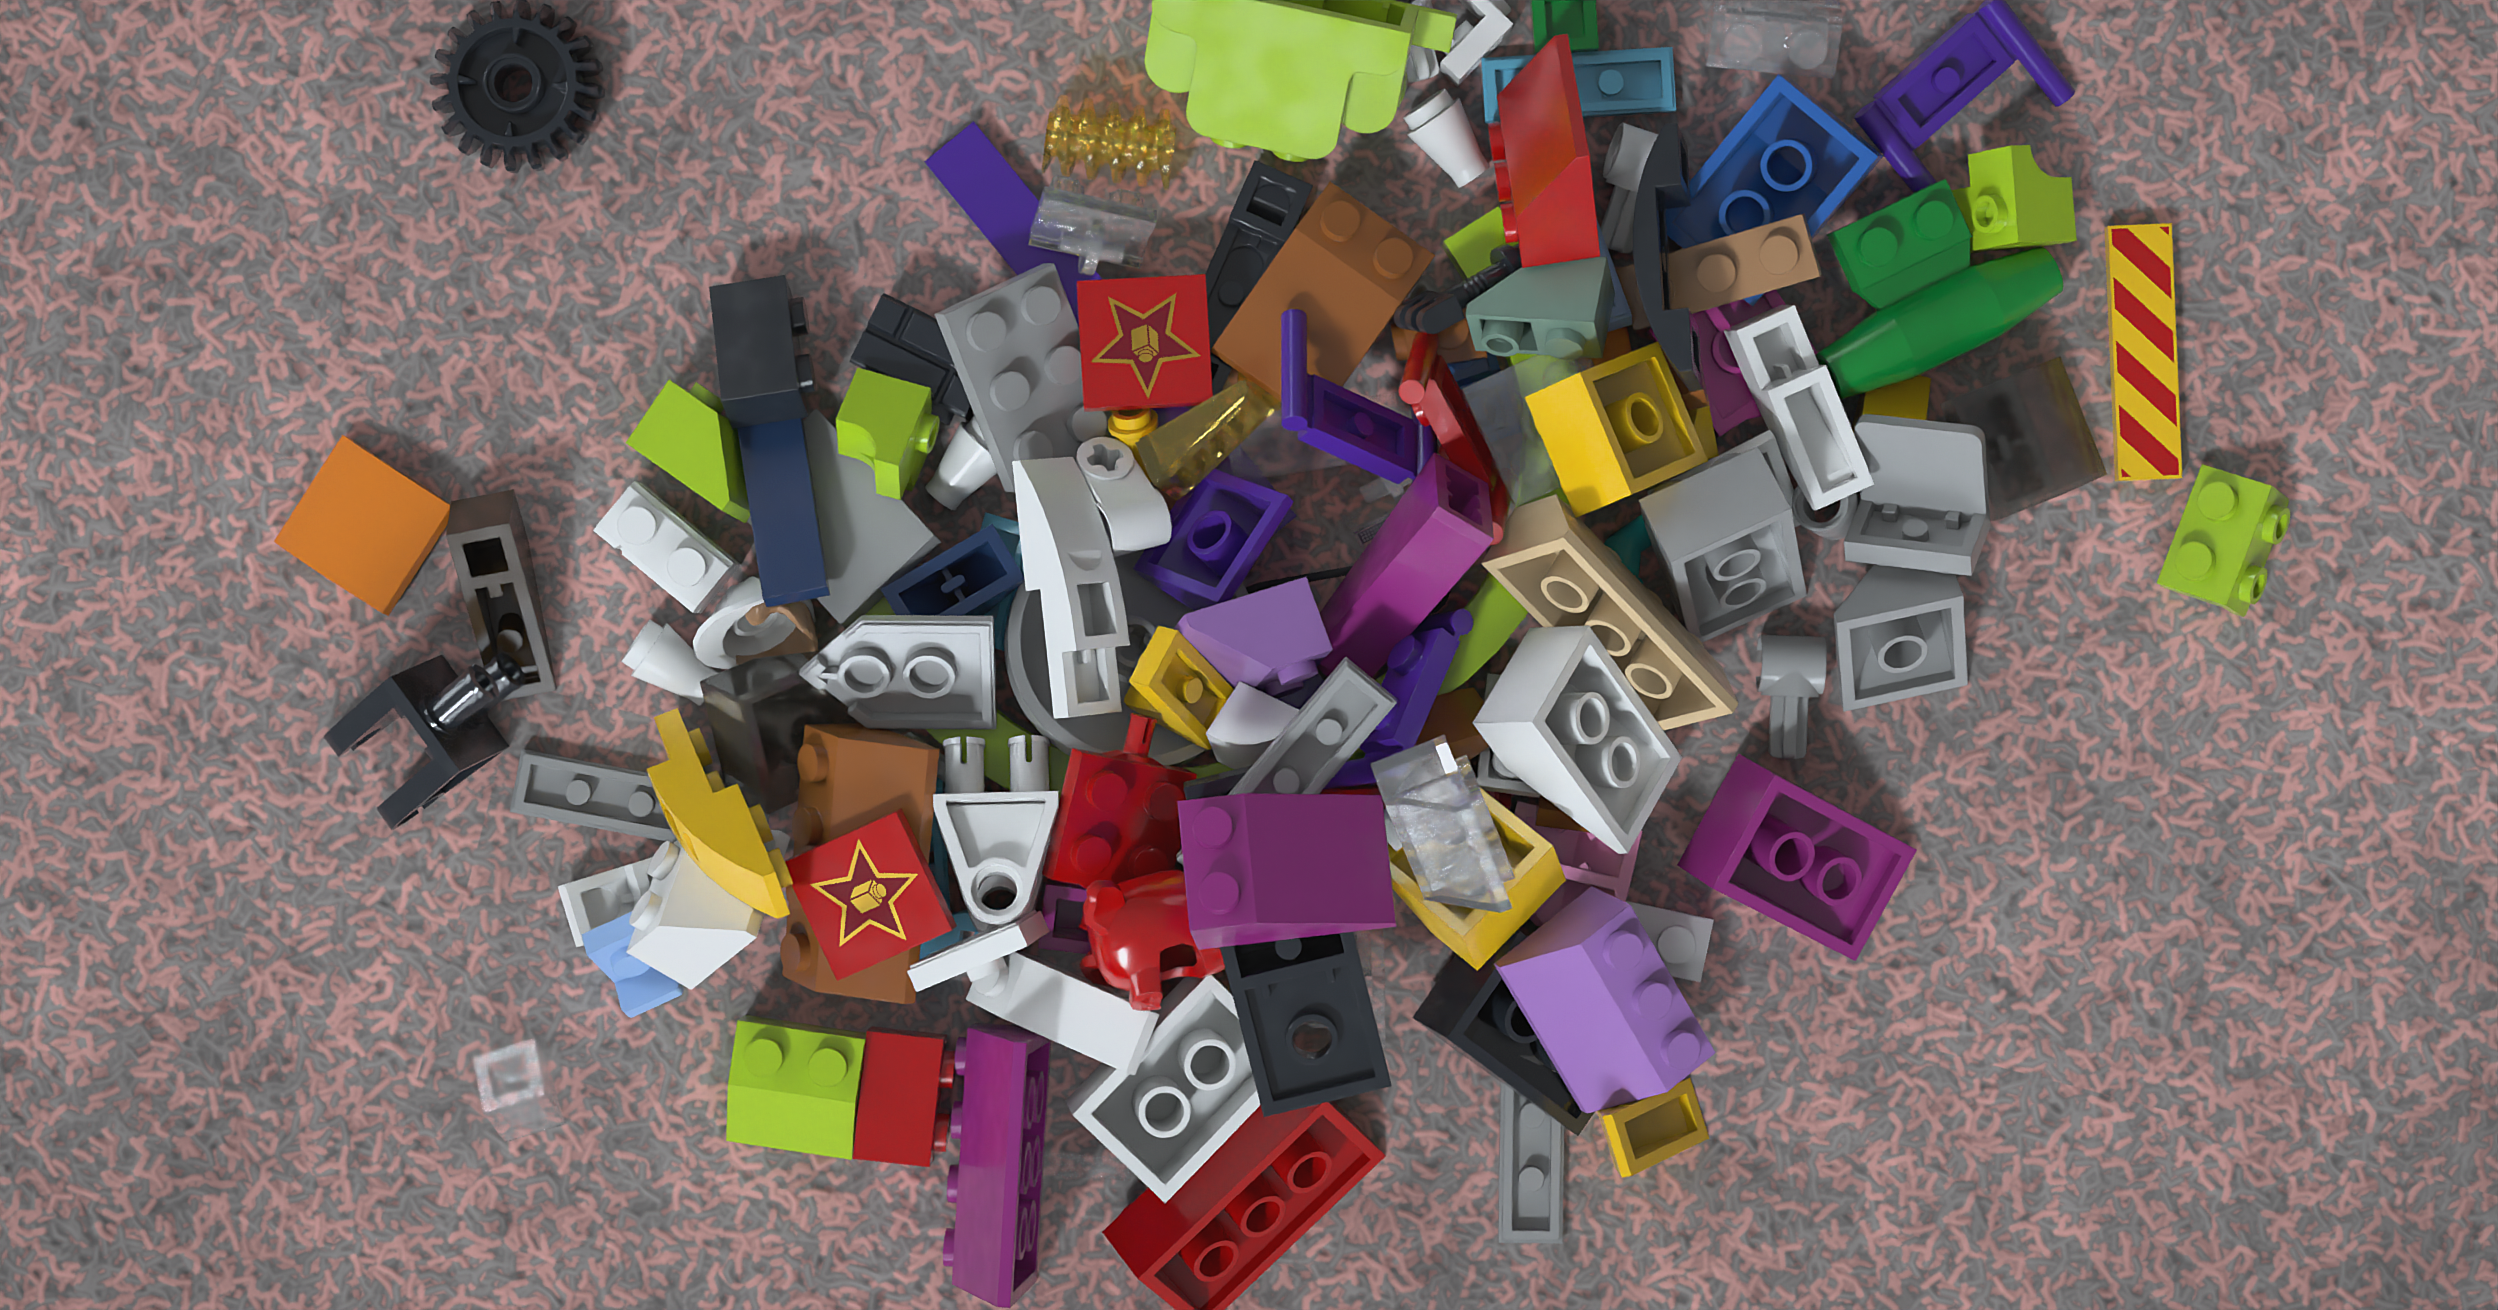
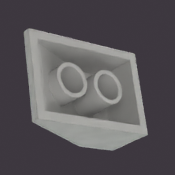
[1639,447,1807,643]

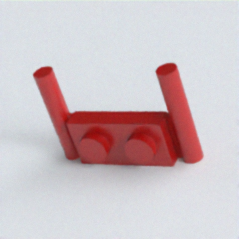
[1399,332,1516,546]

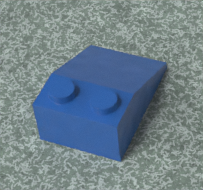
[1666,74,1884,307]

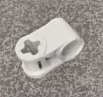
[1076,437,1172,558]

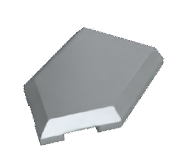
[799,615,997,729]

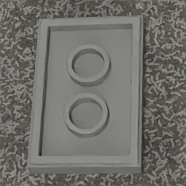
[747,408,941,629]

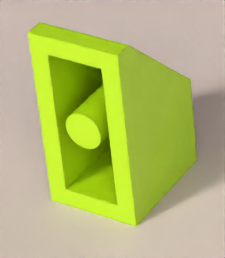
[626,380,750,523]

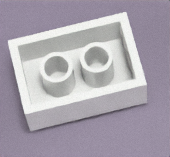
[1065,975,1260,1203]

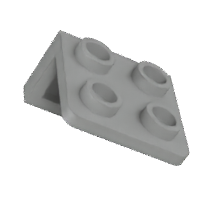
[1844,414,1991,576]

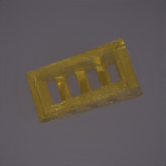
[1135,380,1275,500]

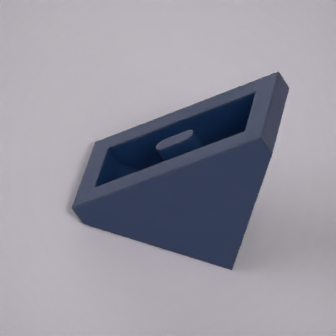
[881,524,1025,616]

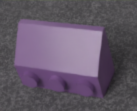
[1494,886,1716,1113]

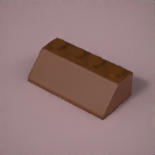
[780,723,940,1004]

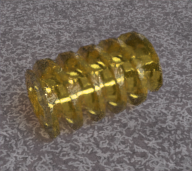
[1042,94,1177,190]

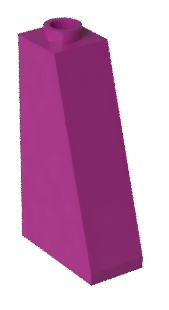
[1317,452,1494,678]

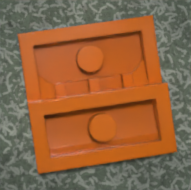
[273,435,451,616]

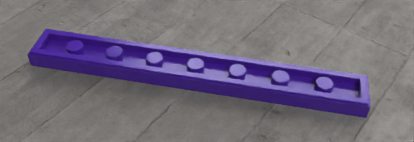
[924,121,1297,535]

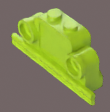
[1144,0,1458,162]

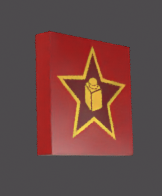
[1077,274,1213,412]
[785,808,957,981]

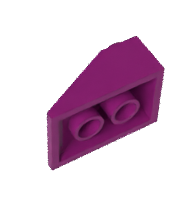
[1677,753,1917,961]
[1177,793,1397,950]

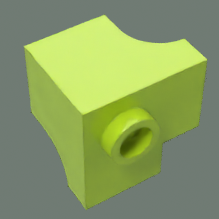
[1951,145,2077,253]
[836,368,940,500]

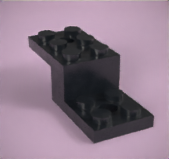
[1183,765,1392,1117]

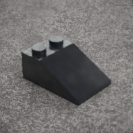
[1412,930,1595,1136]

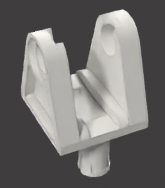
[933,735,1059,933]

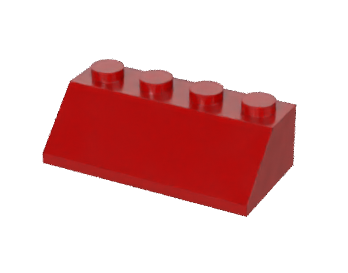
[1102,1100,1386,1310]

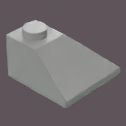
[1833,564,1968,712]

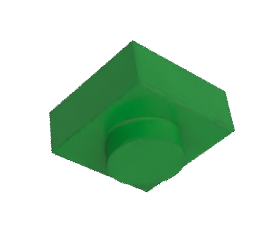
[1530,0,1599,55]

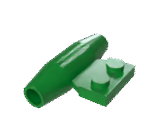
[1815,179,2064,400]

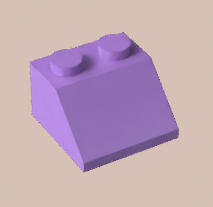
[1173,577,1333,699]

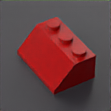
[1488,34,1600,268]

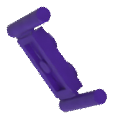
[1854,0,2075,193]
[1281,309,1437,484]
[1323,609,1473,789]

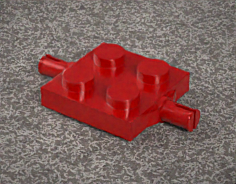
[1042,713,1197,930]

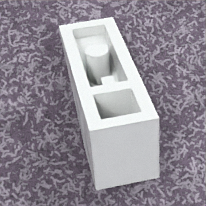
[966,950,1160,1076]

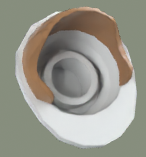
[693,576,818,675]

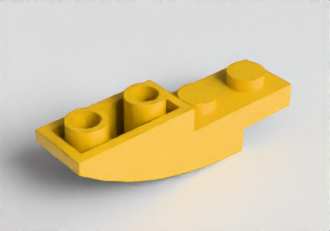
[647,708,793,919]

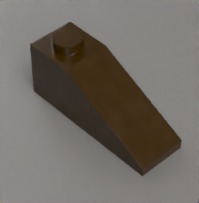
[446,489,557,701]

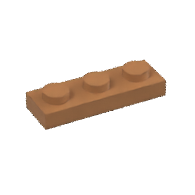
[1616,213,1822,331]

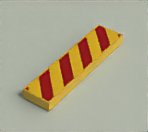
[2104,223,2182,481]

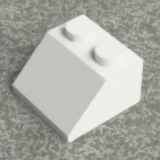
[626,830,791,990]

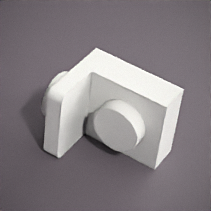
[1439,0,1513,87]

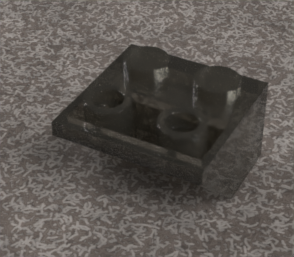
[1940,356,2107,521]

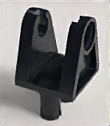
[324,652,526,830]

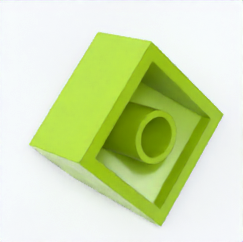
[726,1015,866,1160]

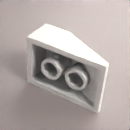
[1473,626,1682,854]

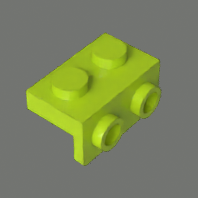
[2157,464,2290,617]

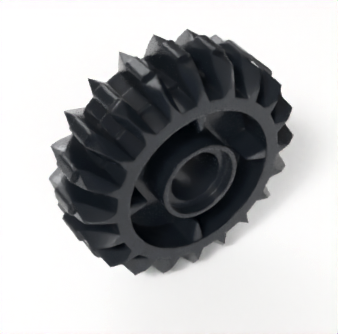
[430,0,605,173]

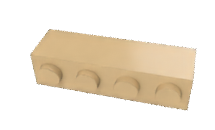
[1481,495,1738,731]

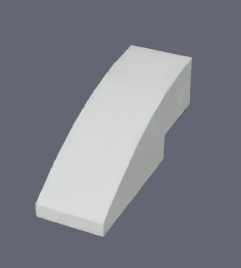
[1724,305,1874,510]

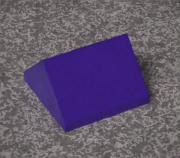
[1133,464,1294,611]

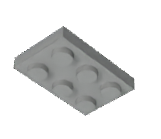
[934,263,1116,492]

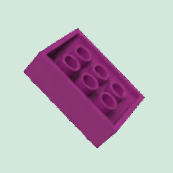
[943,1023,1052,1308]

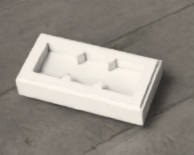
[907,910,1050,992]

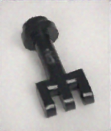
[1394,243,1522,334]

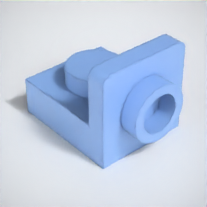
[581,912,684,1018]

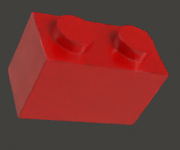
[853,1026,956,1167]

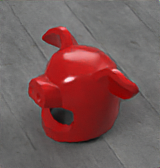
[1079,870,1225,1011]

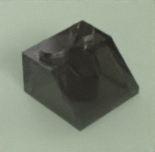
[700,650,860,815]

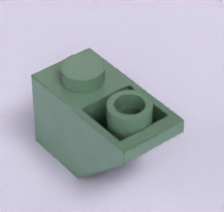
[1465,256,1615,360]

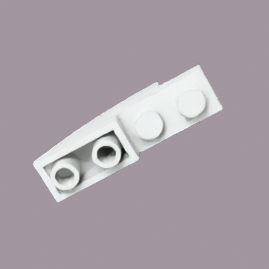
[1012,457,1130,719]

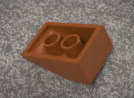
[1210,181,1435,401]

